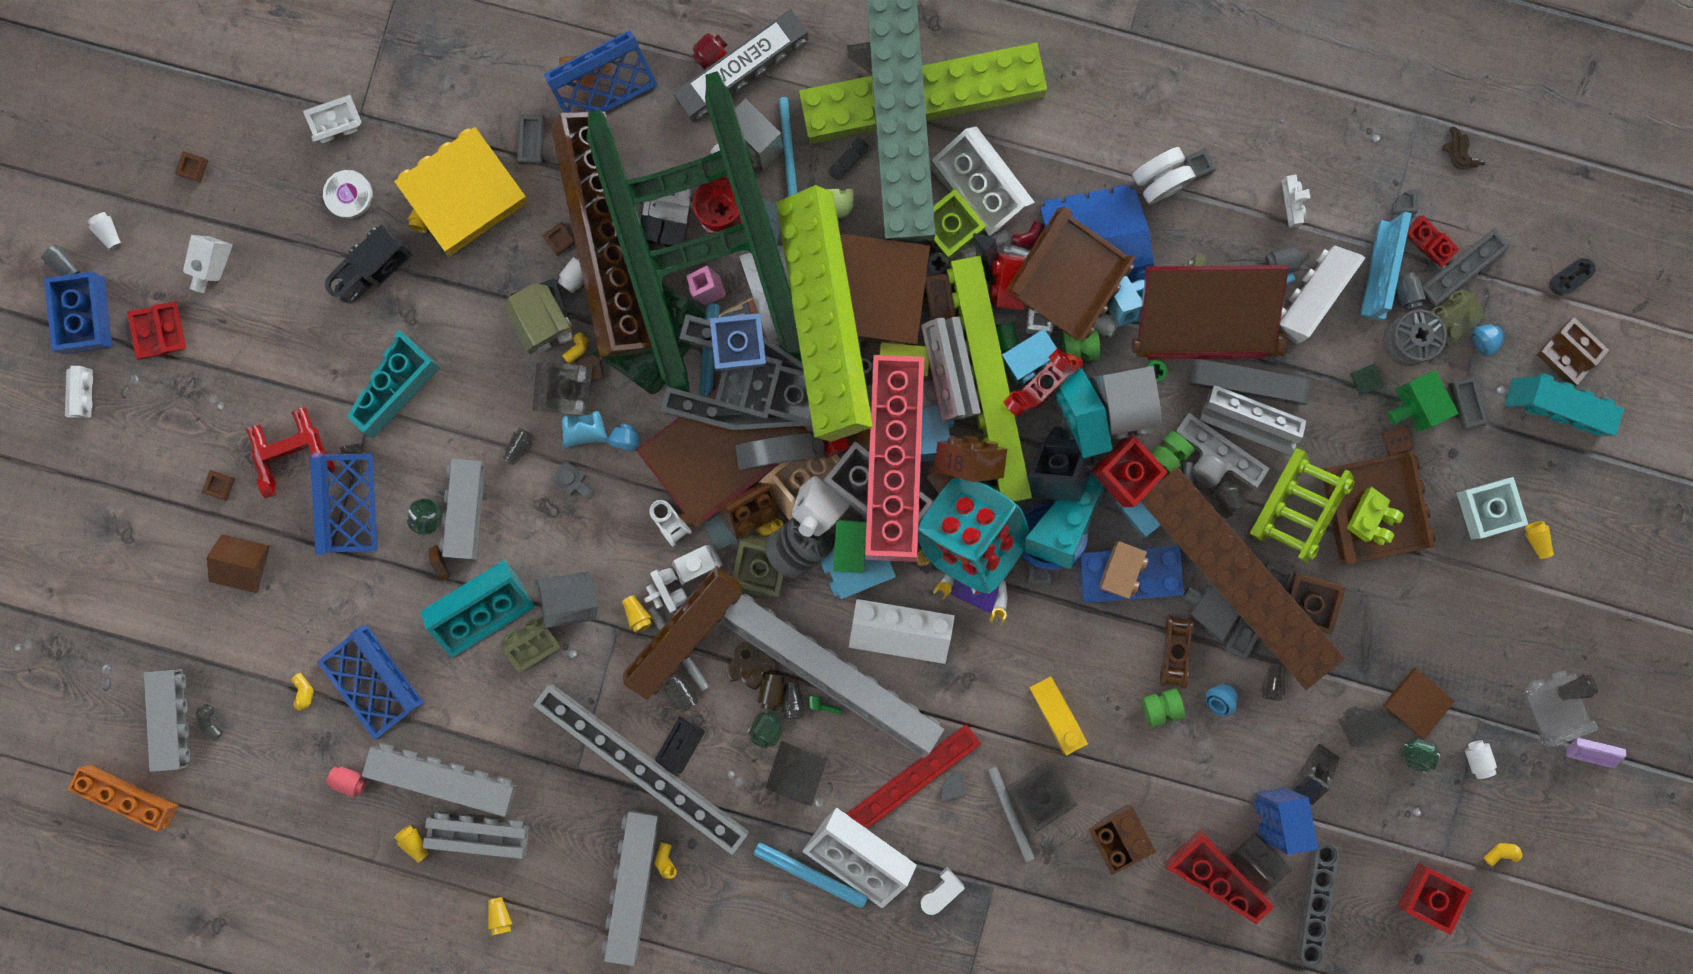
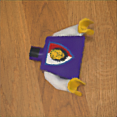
[933,574,1008,625]

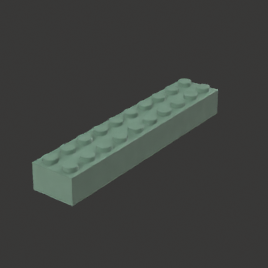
[866,0,935,243]

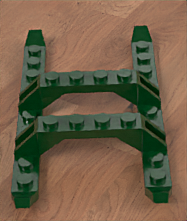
[587,71,802,393]

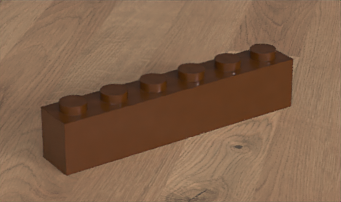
[623,566,742,700]

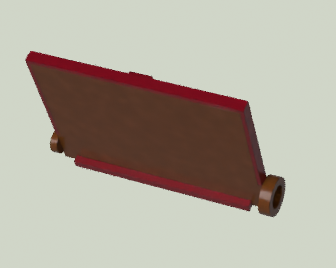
[1132,265,1289,360]
[636,388,809,528]

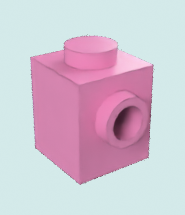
[686,266,726,306]

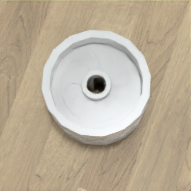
[1132,147,1196,205]

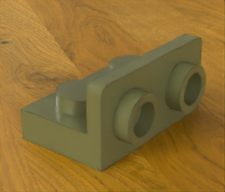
[502,616,561,673]

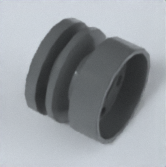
[1383,309,1447,366]
[765,517,832,578]

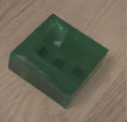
[1350,364,1384,396]

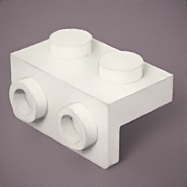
[303,95,361,143]
[65,366,93,418]

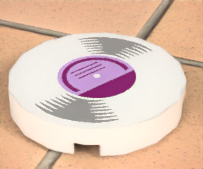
[323,170,373,219]

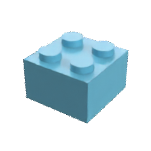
[1002,329,1057,386]

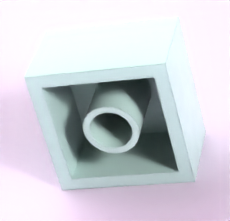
[1457,477,1528,539]

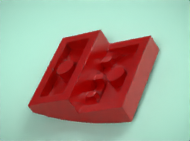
[127,301,186,360]

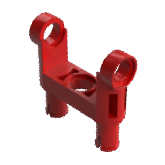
[1003,349,1083,417]
[245,407,336,499]

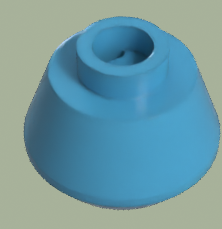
[1471,324,1505,356]
[607,423,640,452]
[1205,684,1238,716]

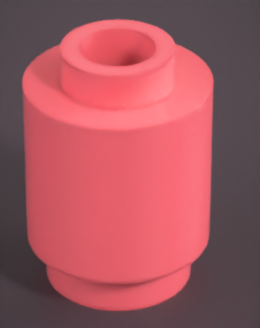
[326,766,366,798]

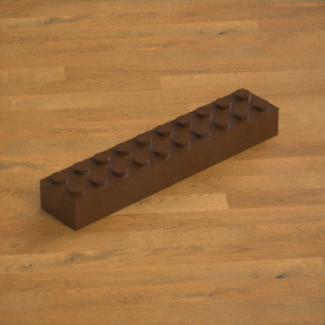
[550,112,653,359]
[1140,466,1346,690]

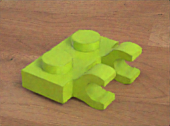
[1347,487,1404,546]

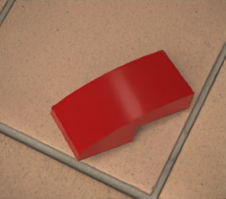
[1407,215,1459,267]

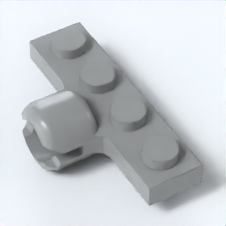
[1175,413,1270,490]

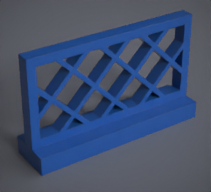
[544,30,658,113]
[310,453,378,555]
[317,625,424,740]

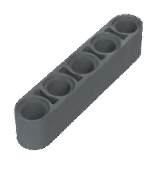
[1189,359,1311,405]
[1295,841,1339,966]

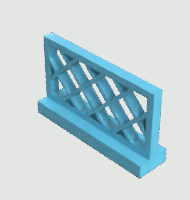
[1359,212,1412,321]

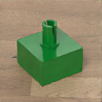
[1387,370,1459,432]
[833,520,867,574]

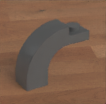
[735,433,826,470]

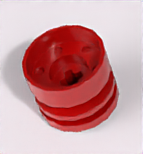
[693,178,742,234]

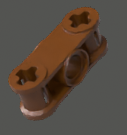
[1160,615,1194,689]

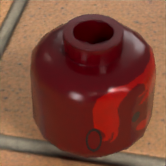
[692,33,728,70]

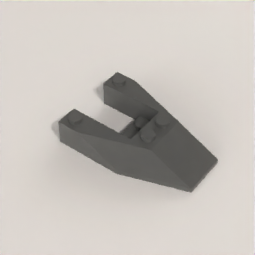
[660,314,812,430]

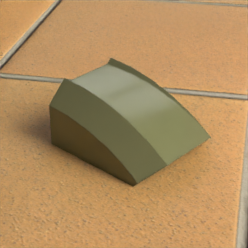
[505,283,572,354]
[733,533,784,600]

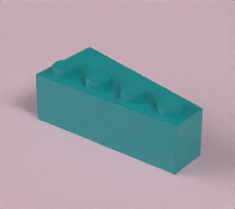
[347,329,441,438]
[1048,368,1112,458]
[1504,373,1624,437]
[1024,473,1106,569]

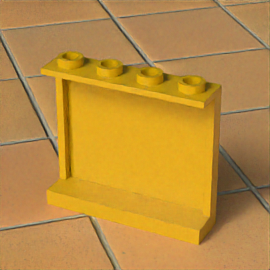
[394,127,528,257]

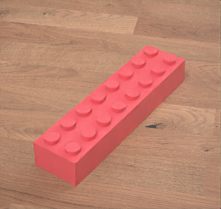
[865,355,924,562]

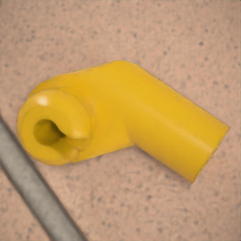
[562,332,590,365]
[755,519,784,537]
[290,672,314,711]
[654,842,677,879]
[1483,843,1522,867]

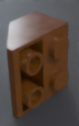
[718,482,779,540]
[1088,804,1156,875]

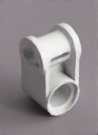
[649,500,692,547]

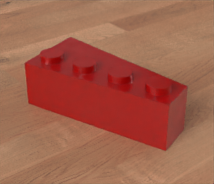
[1165,829,1275,924]

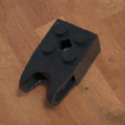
[325,224,413,303]
[1028,427,1095,502]

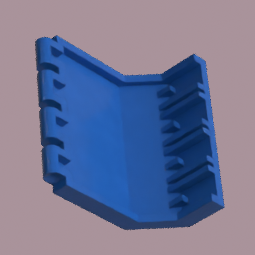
[1040,184,1154,283]

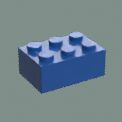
[44,272,112,355]

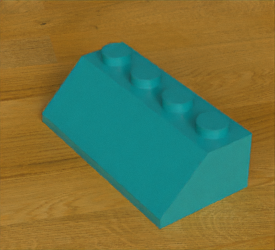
[420,560,535,658]

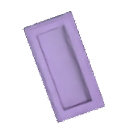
[1566,737,1626,768]

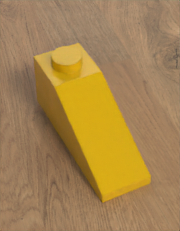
[1029,676,1088,755]

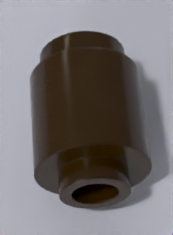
[757,673,786,711]

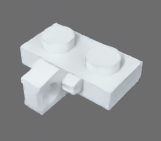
[1281,175,1310,228]

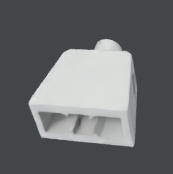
[183,235,233,293]
[792,475,850,537]
[672,544,724,586]

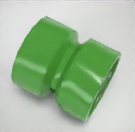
[1061,329,1100,361]
[1151,430,1195,474]
[1142,688,1185,728]

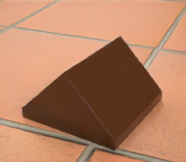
[207,534,270,593]

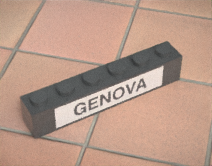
[673,9,808,122]

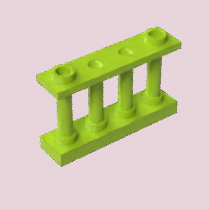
[1250,448,1354,564]

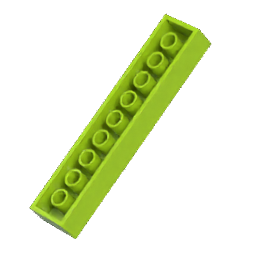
[799,42,1047,145]
[776,185,873,441]
[947,256,1032,503]

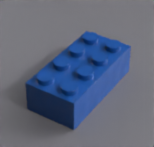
[1078,546,1184,603]
[1253,787,1318,855]

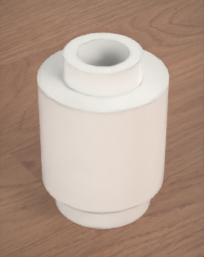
[557,257,584,294]
[1465,740,1497,779]

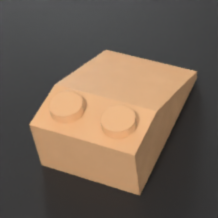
[759,454,840,520]

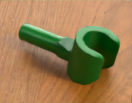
[808,696,842,715]

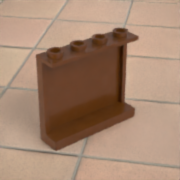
[1005,206,1136,341]
[841,234,930,346]
[1322,451,1436,565]

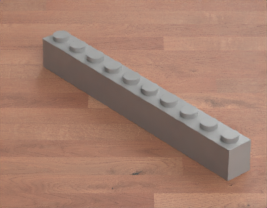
[719,594,944,759]
[533,684,749,855]

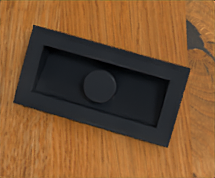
[973,233,998,284]
[655,716,705,773]

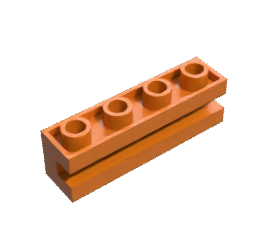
[68,765,179,832]

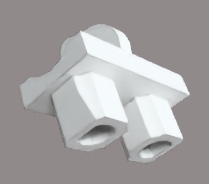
[644,568,688,613]

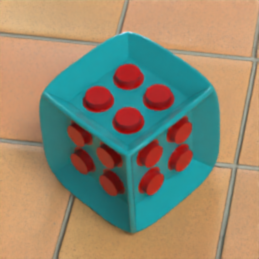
[918,477,1029,594]

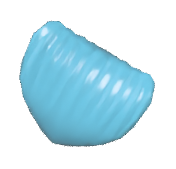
[562,411,608,449]

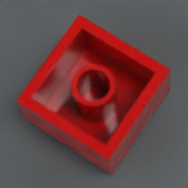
[1091,436,1168,507]
[1397,863,1472,935]

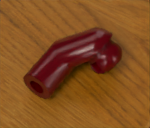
[1011,221,1044,249]

